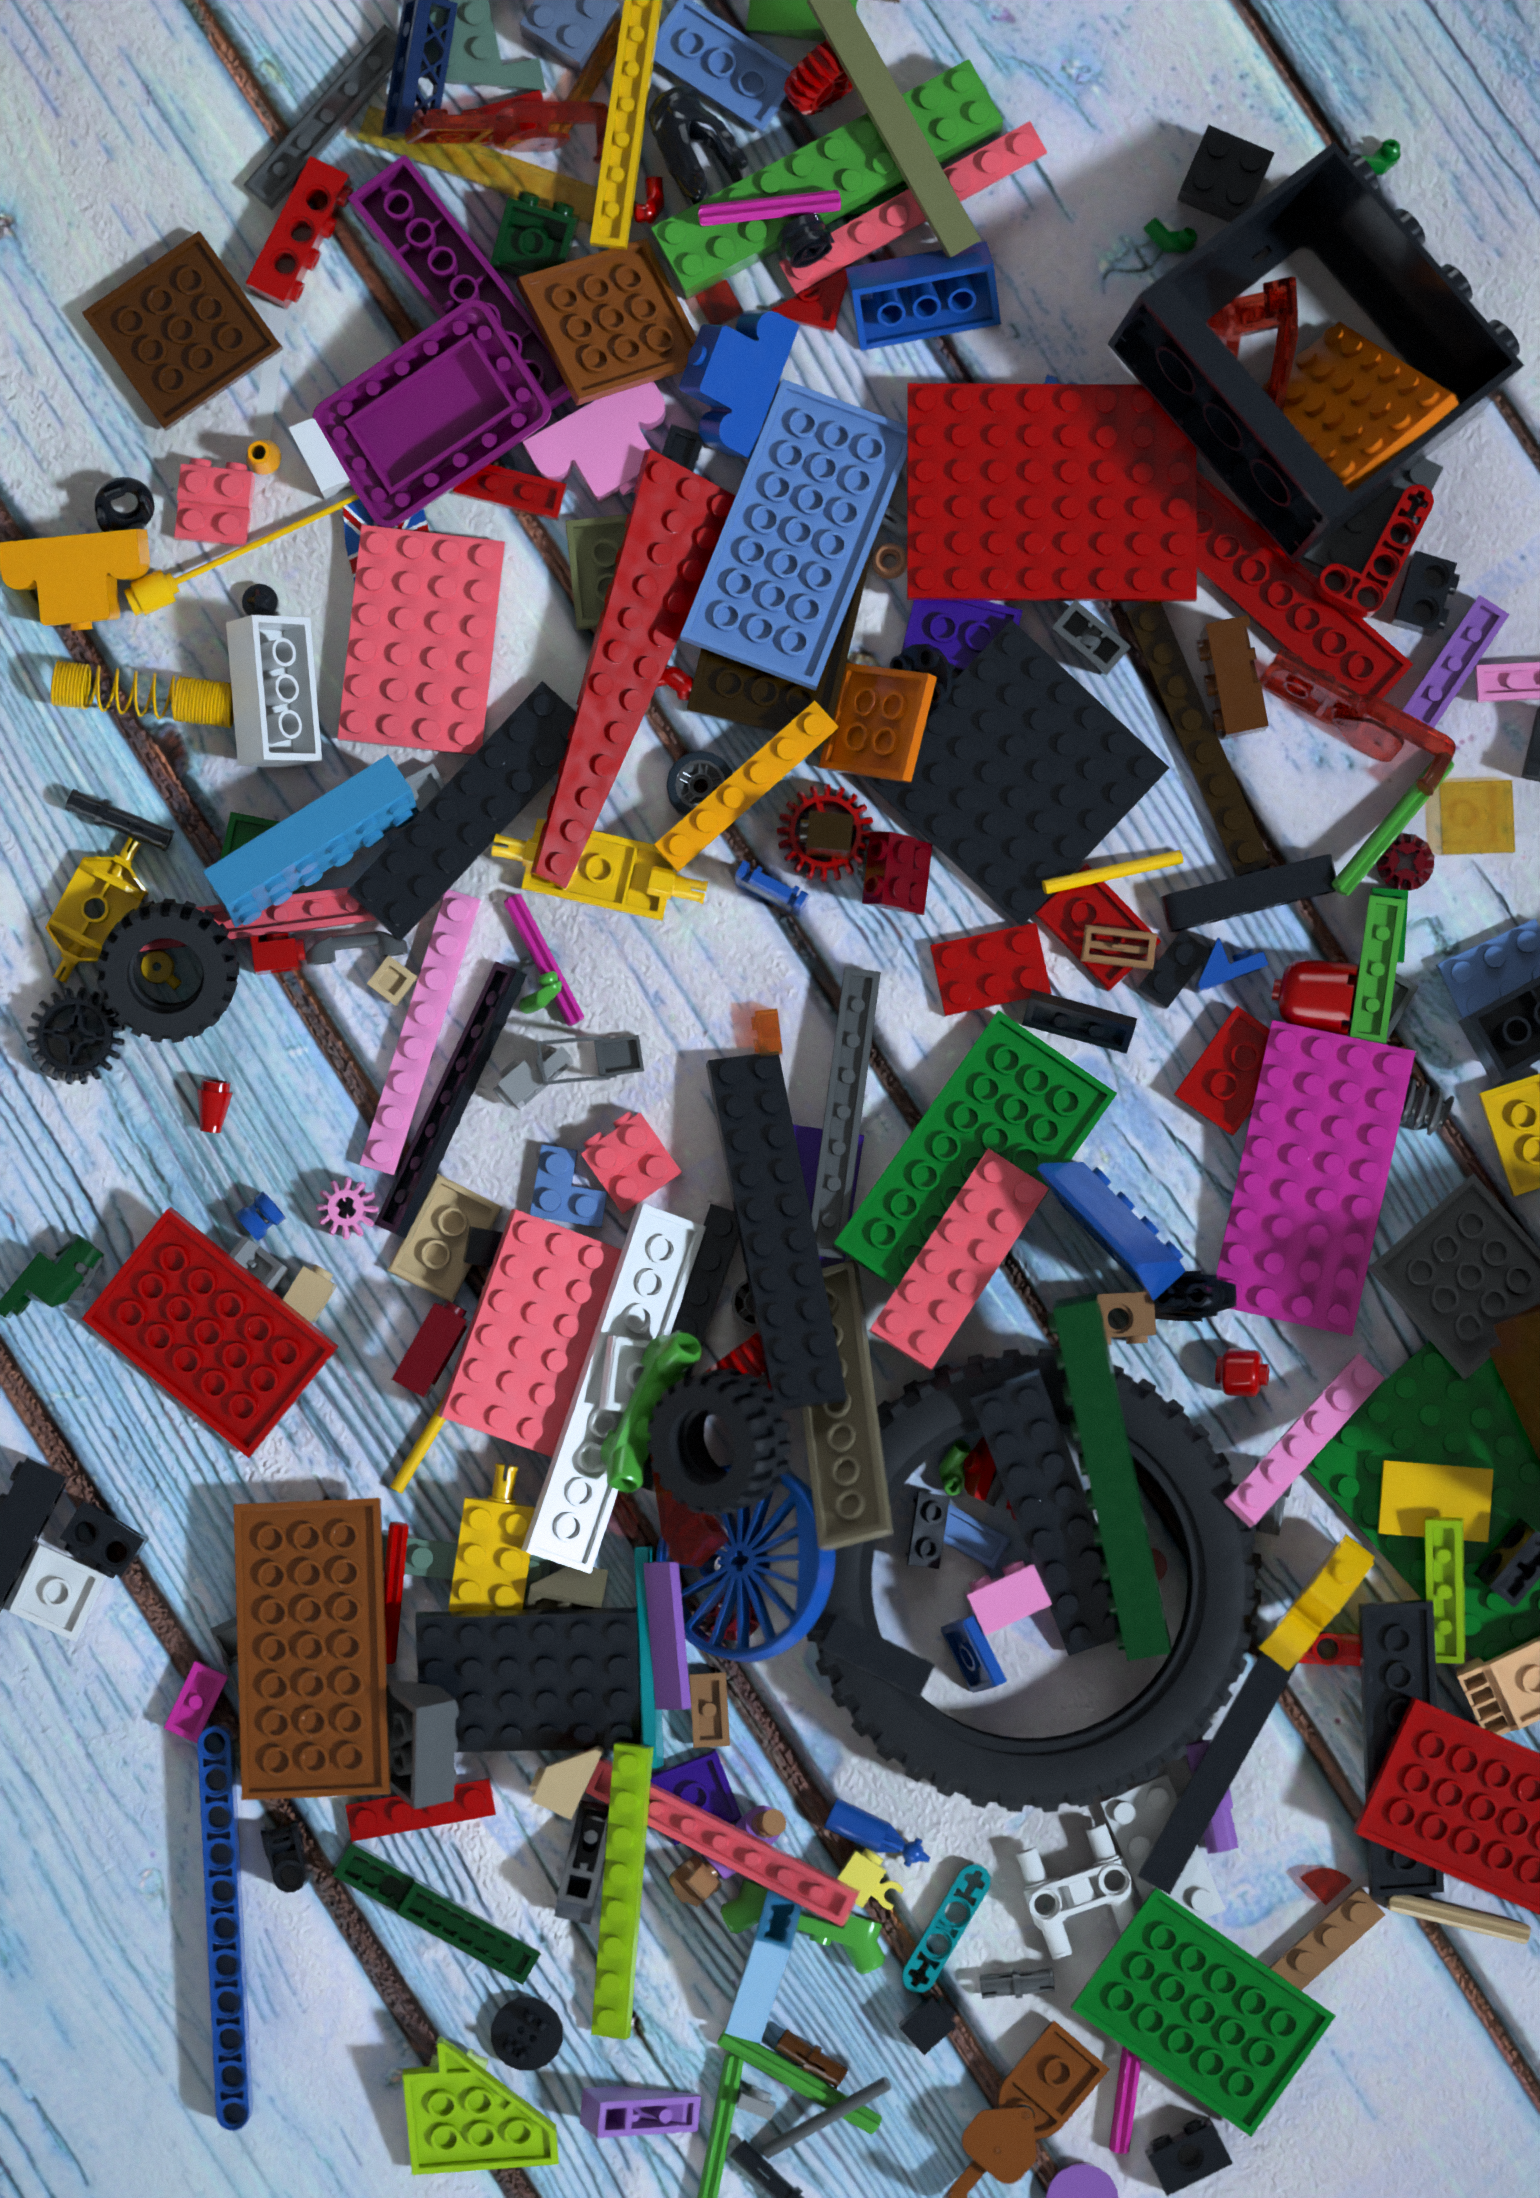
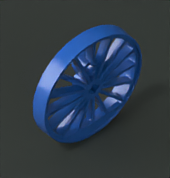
[656,1464,835,1662]

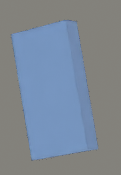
[943,1504,1011,1570]

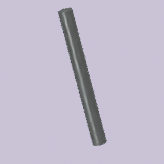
[761,2076,892,2159]

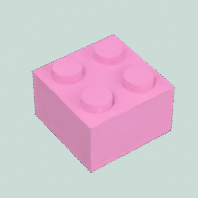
[964,1559,1052,1636]

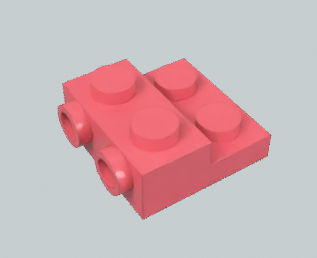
[174,458,255,547]
[581,1111,682,1214]

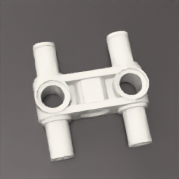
[1016,1823,1136,1959]

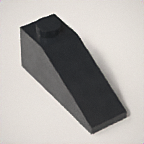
[555,1800,609,1925]

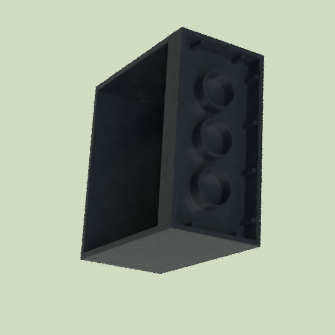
[1107,142,1524,564]

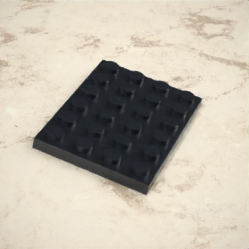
[415,1607,640,1752]

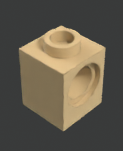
[283,1264,337,1323]

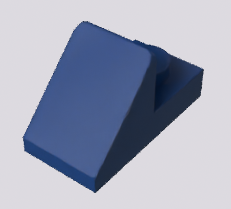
[1195,937,1269,993]

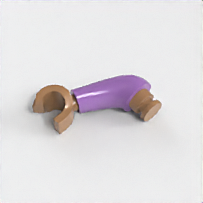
[669,1805,786,1907]

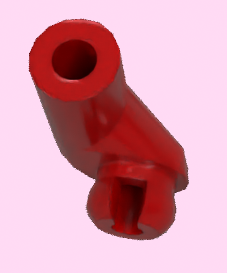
[634,176,664,224]
[657,666,694,701]

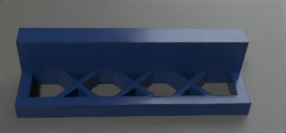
[381,0,458,145]

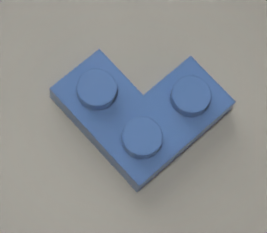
[530,1144,608,1228]

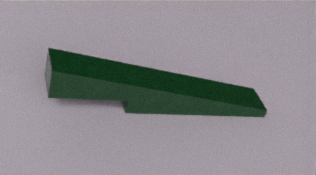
[331,1839,541,1985]

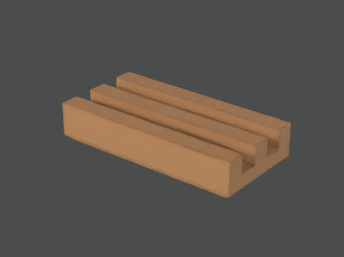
[1080,925,1157,970]

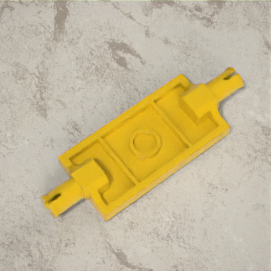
[491,818,708,922]
[448,1463,536,1611]

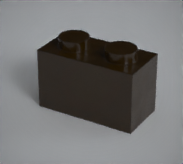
[799,811,853,860]

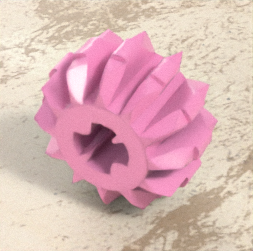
[316,1177,379,1240]

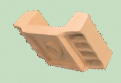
[1456,1636,1540,1735]

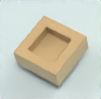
[367,955,418,1007]

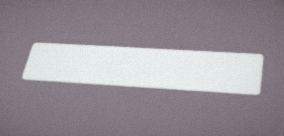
[253,307,288,451]

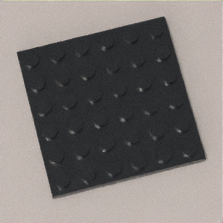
[863,619,1170,926]

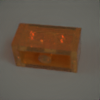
[751,1008,783,1056]

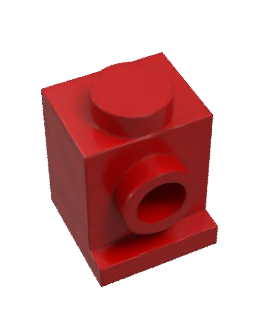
[250,933,306,975]

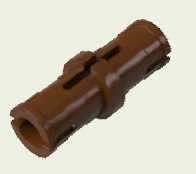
[774,2029,849,2088]

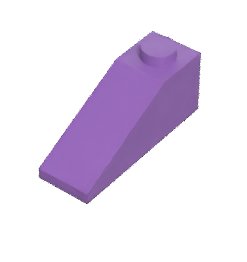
[580,2086,701,2138]

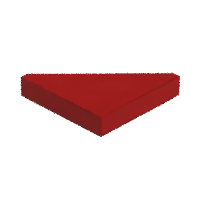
[771,266,848,334]

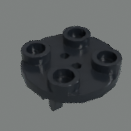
[889,644,957,715]
[491,1996,563,2071]

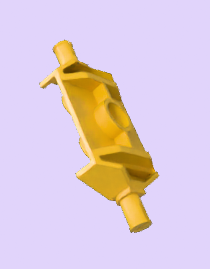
[45,837,149,984]

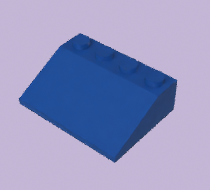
[1037,1162,1186,1301]

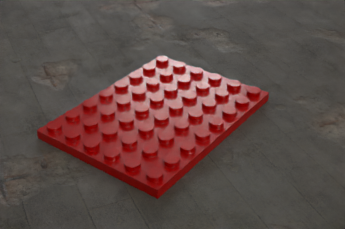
[907,383,1197,602]

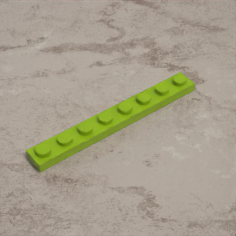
[591,1742,653,2040]

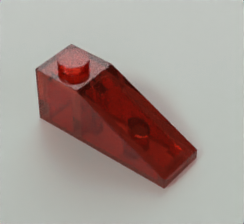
[651,1455,729,1567]

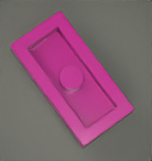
[164,1661,229,1743]

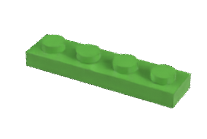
[1349,895,1406,1044]

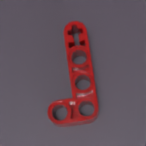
[1316,484,1434,618]

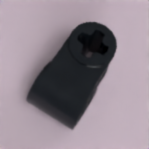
[260,1819,310,1893]

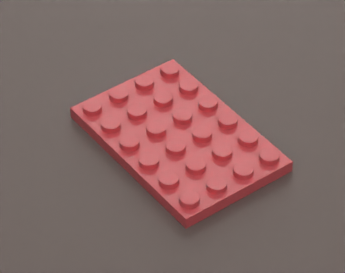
[337,525,505,756]
[438,1209,622,1457]

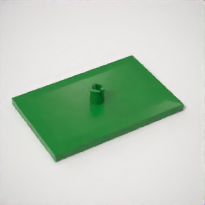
[1070,1886,1336,2137]

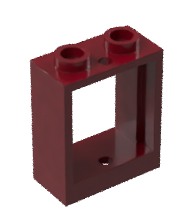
[391,1300,471,1398]

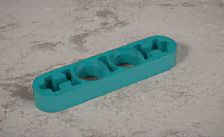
[902,1863,991,1993]

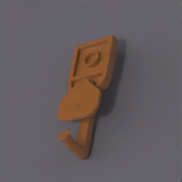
[942,2020,1110,2198]

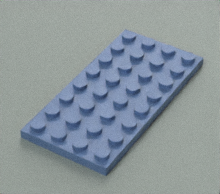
[680,379,907,691]

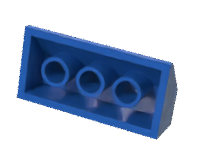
[845,241,1001,351]

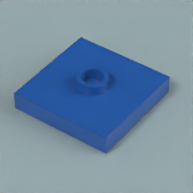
[941,1615,1007,1693]

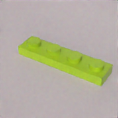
[1425,1517,1466,1664]

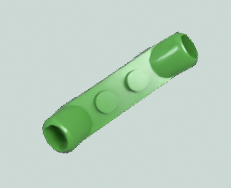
[600,1331,701,1492]
[720,1879,886,1975]

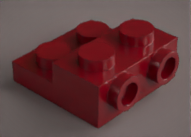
[862,832,933,915]

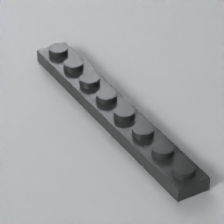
[811,967,881,1260]

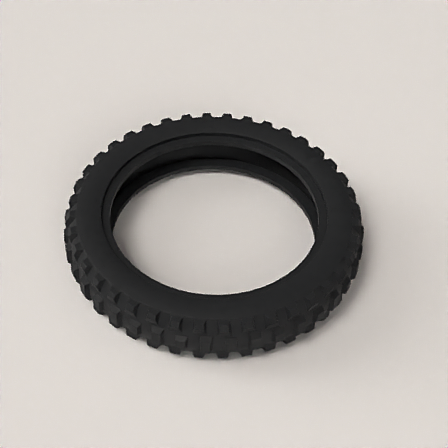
[806,1349,1262,1813]

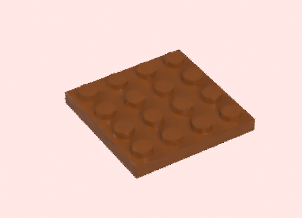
[516,238,697,406]

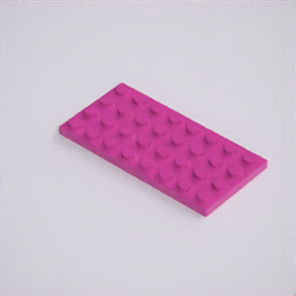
[1216,1020,1416,1336]

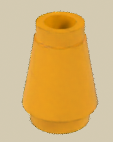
[246,439,281,475]

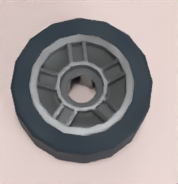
[666,751,733,817]

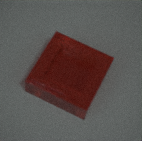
[695,279,743,325]

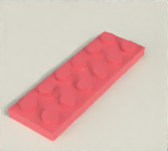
[869,1148,1049,1371]

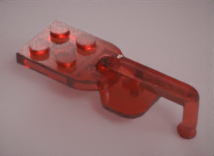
[405,101,609,165]
[1258,649,1456,797]

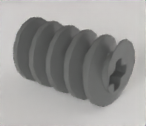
[1400,1078,1455,1136]

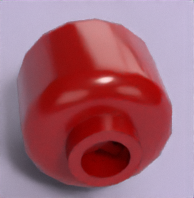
[1215,1348,1270,1397]

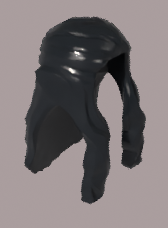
[648,86,748,205]

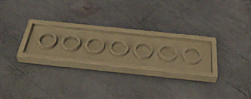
[802,1260,893,1551]

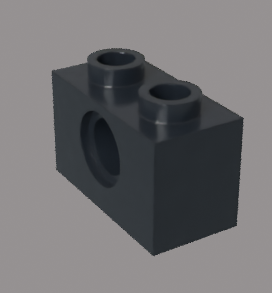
[1145,2117,1233,2196]

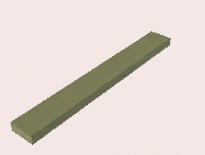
[807,0,981,259]

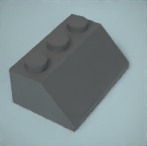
[387,1679,459,1809]

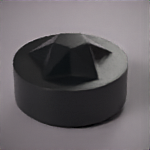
[242,584,279,616]

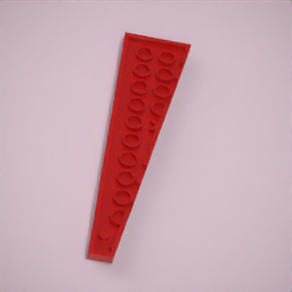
[530,449,736,888]

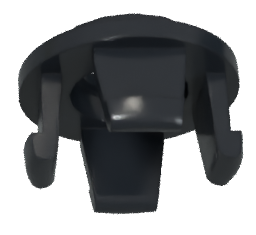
[95,477,155,532]

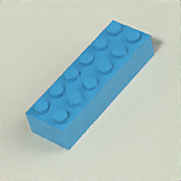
[203,755,418,928]

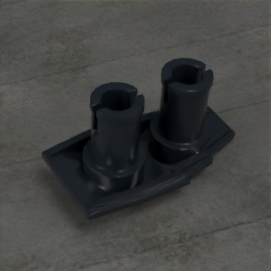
[1153,1270,1237,1322]

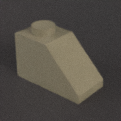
[527,1566,609,1610]

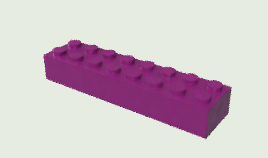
[348,154,572,412]

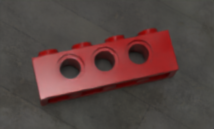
[245,156,354,309]

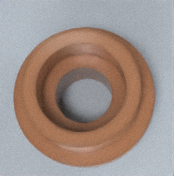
[872,543,907,579]

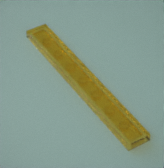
[357,105,638,226]

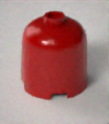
[1272,959,1358,1036]

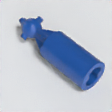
[823,1797,930,1867]

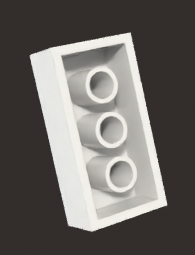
[226,615,322,768]

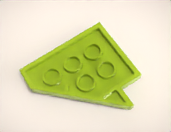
[403,2037,559,2175]

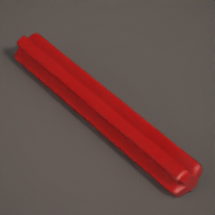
[384,1522,409,1664]

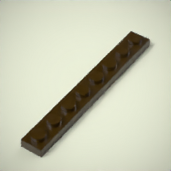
[1125,601,1271,877]

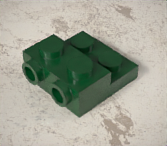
[490,190,581,277]

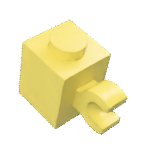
[836,1848,904,1910]

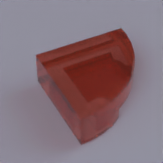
[1299,1868,1352,1906]

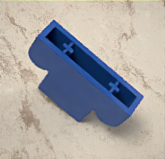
[679,310,800,459]

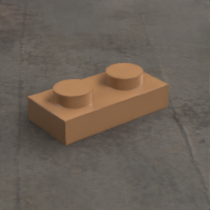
[689,1672,730,1748]

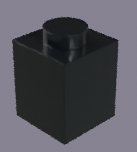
[899,1994,957,2055]

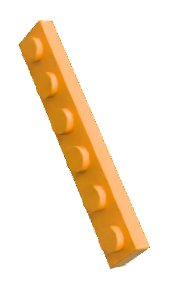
[653,701,839,872]

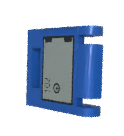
[735,860,808,917]

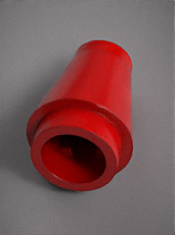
[197,1079,233,1133]

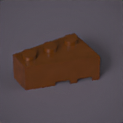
[1195,615,1269,740]

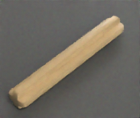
[1387,1895,1531,1944]

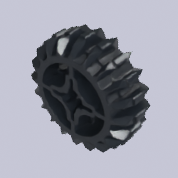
[27,987,126,1085]

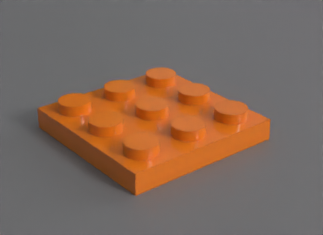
[818,663,937,783]

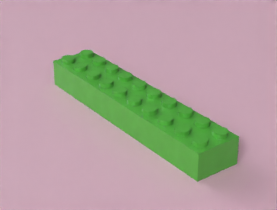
[651,59,1003,300]

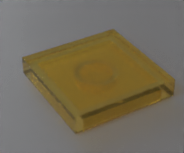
[1439,780,1515,856]

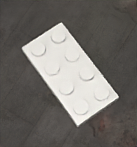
[1099,1773,1226,1920]

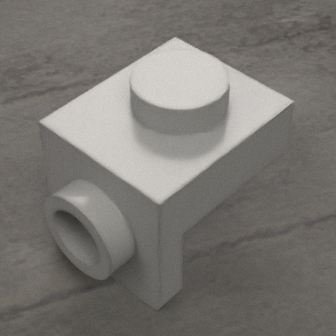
[229,1236,290,1291]

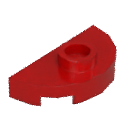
[964,1436,996,1501]

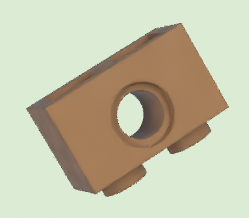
[1098,1292,1156,1345]

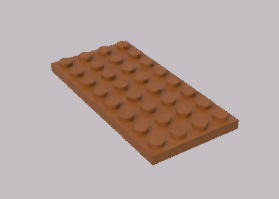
[233,1498,391,1800]

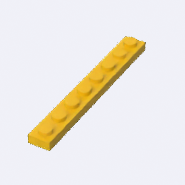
[590,0,662,250]

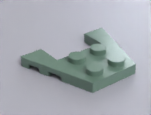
[426,0,546,93]

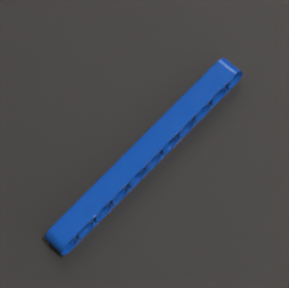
[197,1725,253,2131]

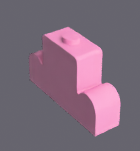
[522,381,666,503]

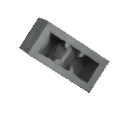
[1051,600,1131,676]

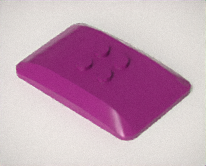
[313,300,552,528]

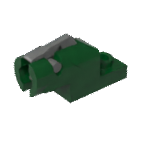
[0,1233,104,1318]

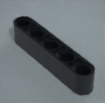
[1160,854,1337,933]

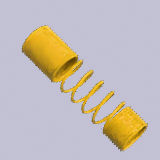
[50,660,234,729]

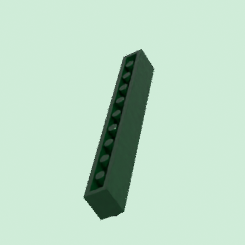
[1047,1292,1171,1661]

